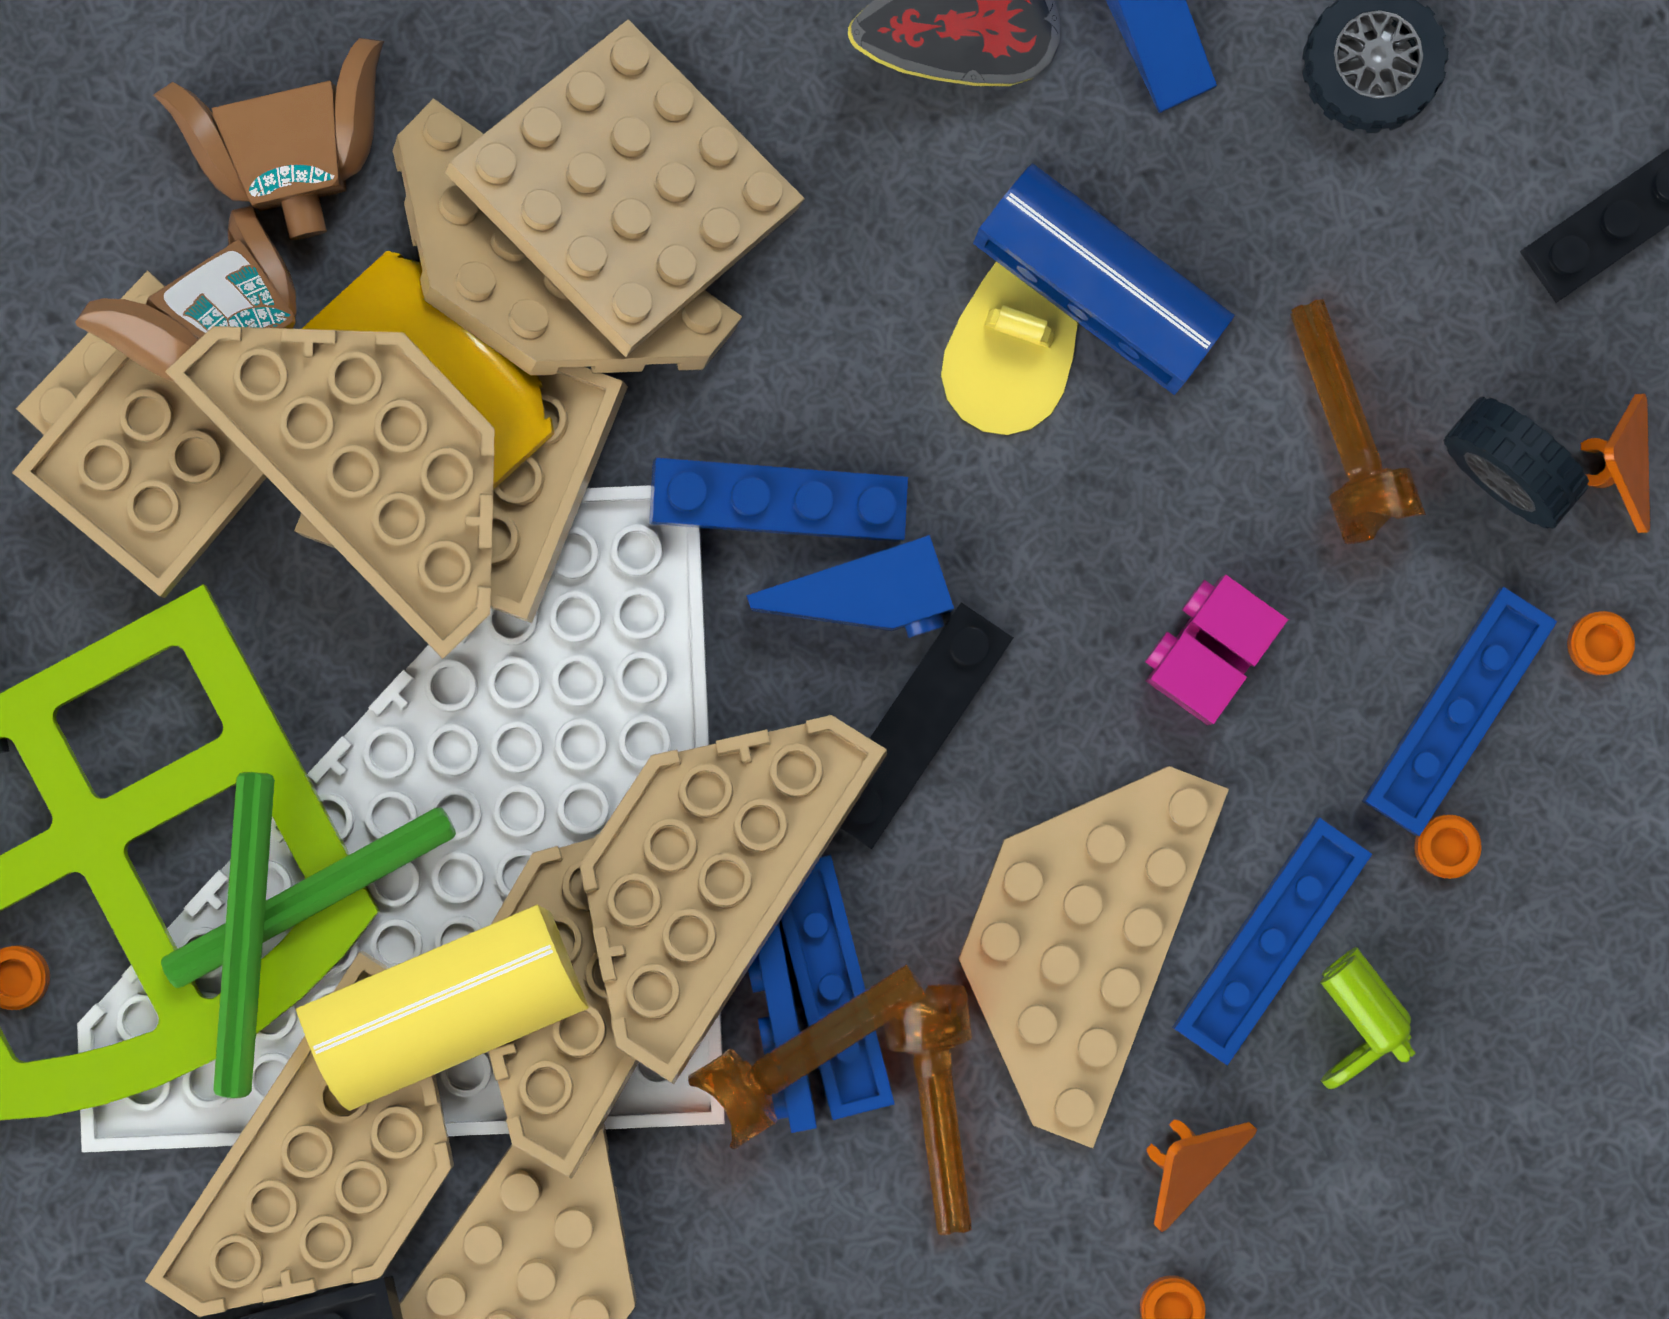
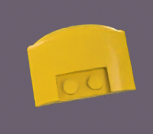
[302,251,555,490]

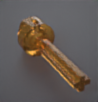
[1290,299,1426,545]
[688,964,928,1150]
[882,984,973,1235]

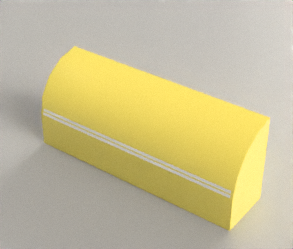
[295,904,589,1111]

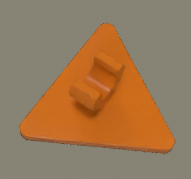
[1581,394,1650,533]
[1146,1119,1257,1232]

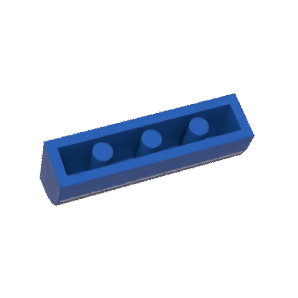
[973,163,1235,395]

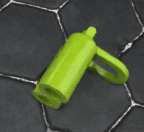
[1320,947,1416,1089]

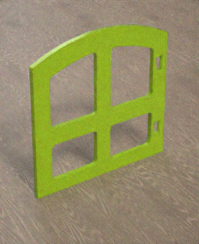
[0,584,380,1120]

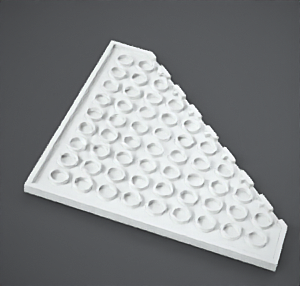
[77,485,726,1152]

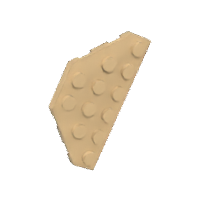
[393,98,742,375]
[165,326,495,659]
[579,715,887,1084]
[958,766,1229,1148]
[488,834,639,1179]
[145,951,454,1317]
[399,1124,637,1319]

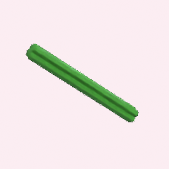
[213,772,275,1098]
[161,808,456,988]

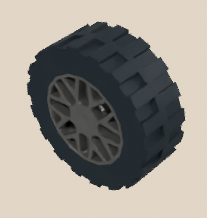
[1302,0,1449,133]
[1443,397,1589,529]

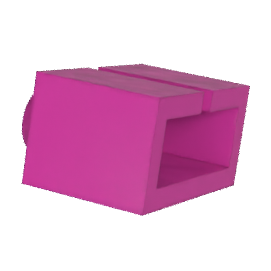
[1145,574,1289,725]

